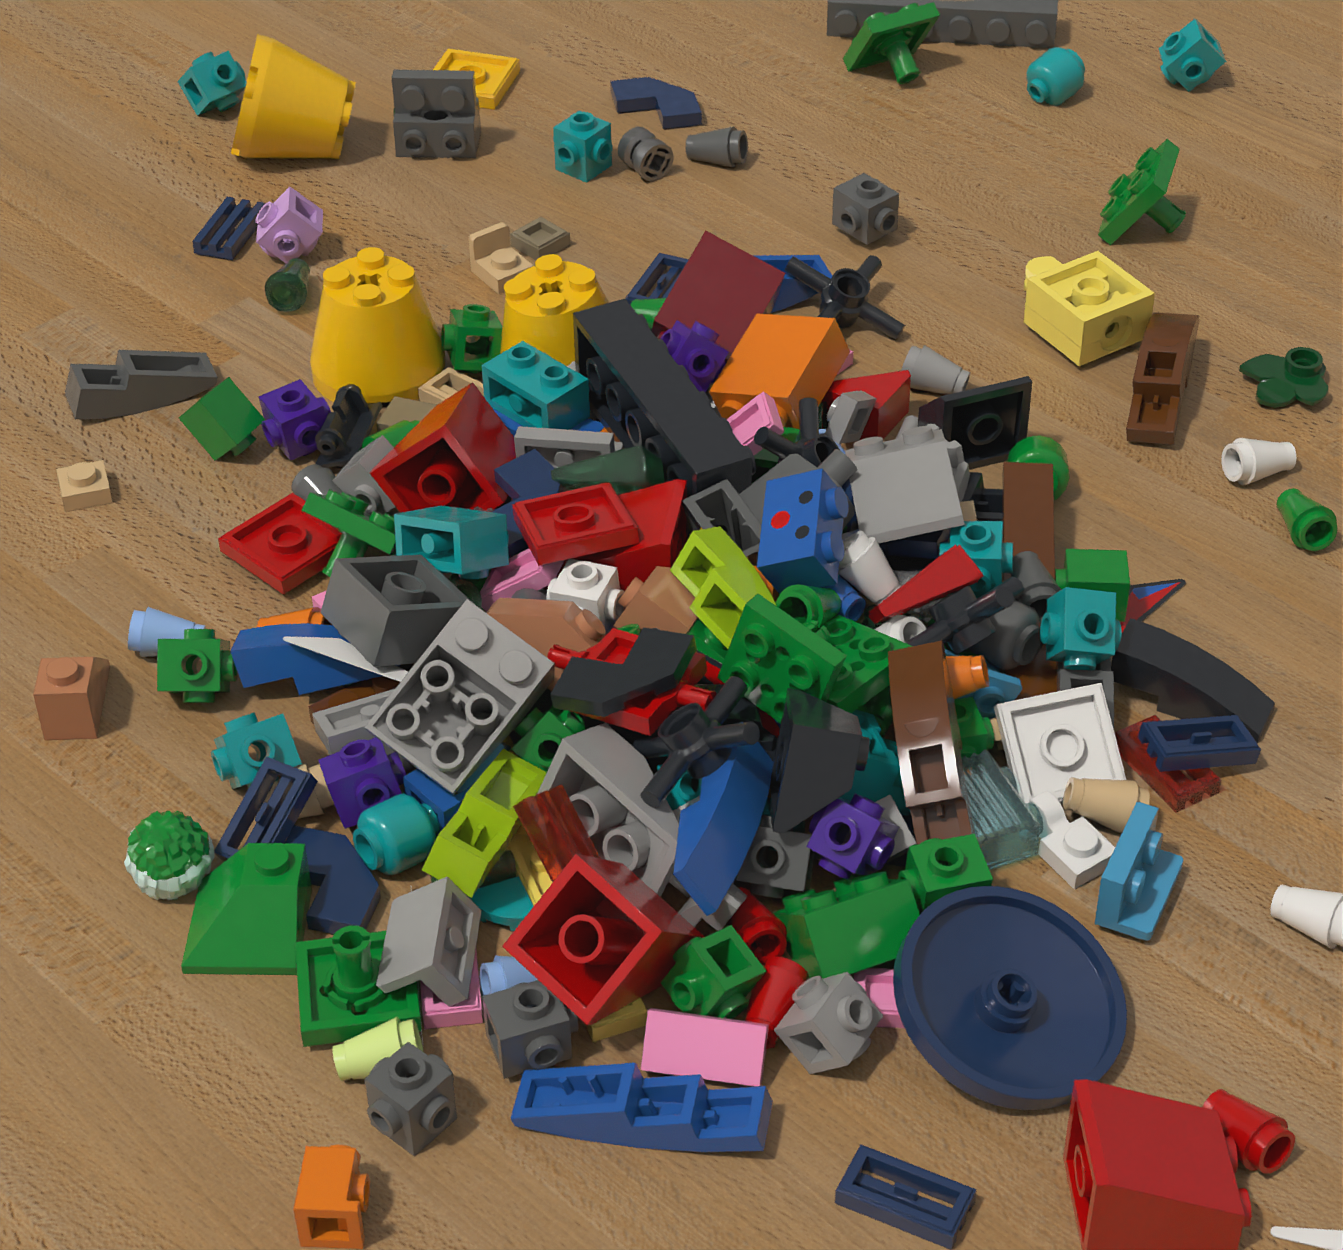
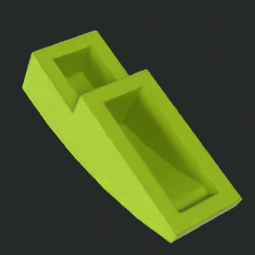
[670,526,776,649]
[422,749,547,898]

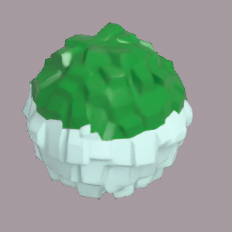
[124,811,215,900]

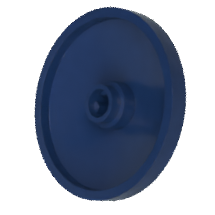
[893,886,1127,1110]

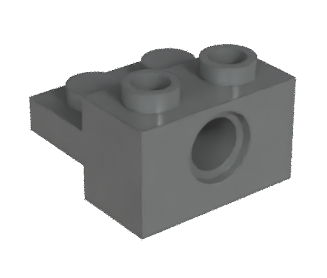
[392,70,481,158]

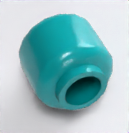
[1026,47,1085,106]
[353,794,439,876]

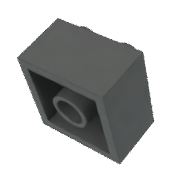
[320,555,474,667]

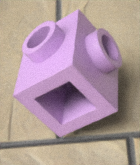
[256,187,323,266]

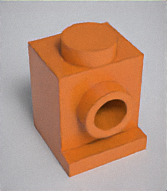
[293,1144,370,1249]

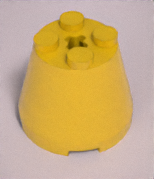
[231,34,356,160]
[310,247,446,403]
[500,254,609,366]

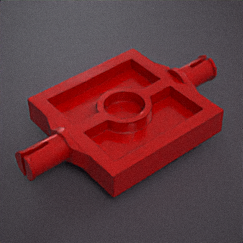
[547,628,717,736]

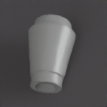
[901,345,971,395]

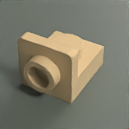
[469,222,534,294]

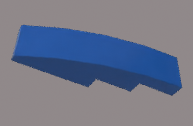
[673,721,773,916]
[510,1063,773,1152]

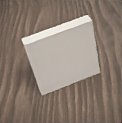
[994,683,1126,812]

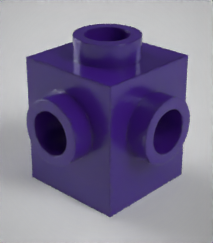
[660,320,729,393]
[258,379,331,461]
[318,737,406,829]
[806,793,900,880]

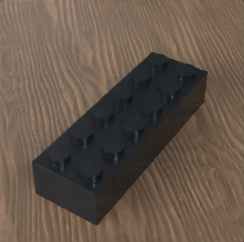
[573,299,756,538]

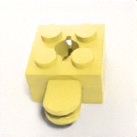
[1024,251,1155,366]

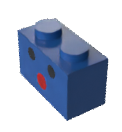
[757,468,849,594]

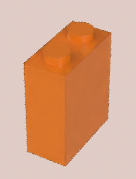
[709,314,850,429]

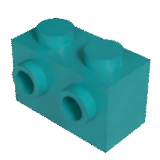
[482,341,590,430]
[394,506,509,579]

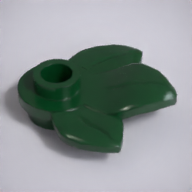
[1239,347,1328,408]

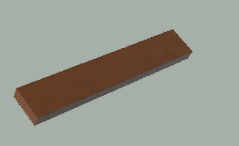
[1002,462,1057,700]

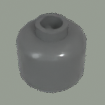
[969,599,1043,670]

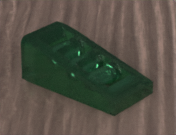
[551,445,665,494]

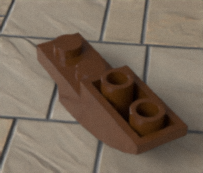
[1126,312,1199,445]
[888,640,975,844]

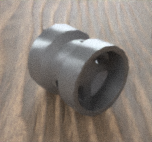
[618,126,674,181]

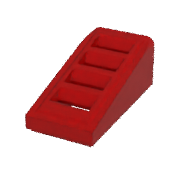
[868,544,984,624]

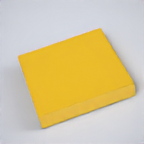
[433,49,520,110]

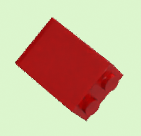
[370,382,516,513]
[543,479,688,592]
[502,854,705,1025]
[1063,1079,1252,1250]

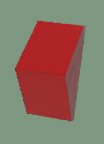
[818,370,911,440]

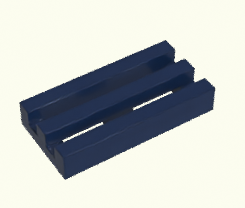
[192,196,265,260]
[625,253,689,304]
[1138,715,1261,772]
[214,757,318,861]
[835,1144,977,1250]

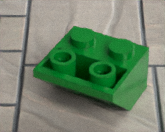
[772,872,920,979]

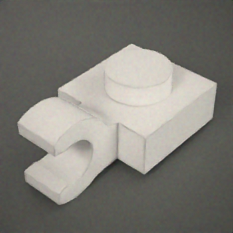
[1026,791,1115,889]

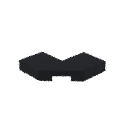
[550,627,697,717]

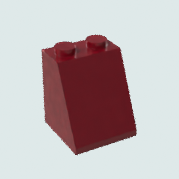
[651,230,786,363]

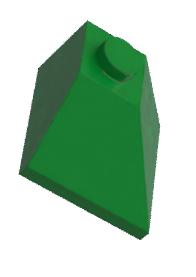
[181,843,312,975]

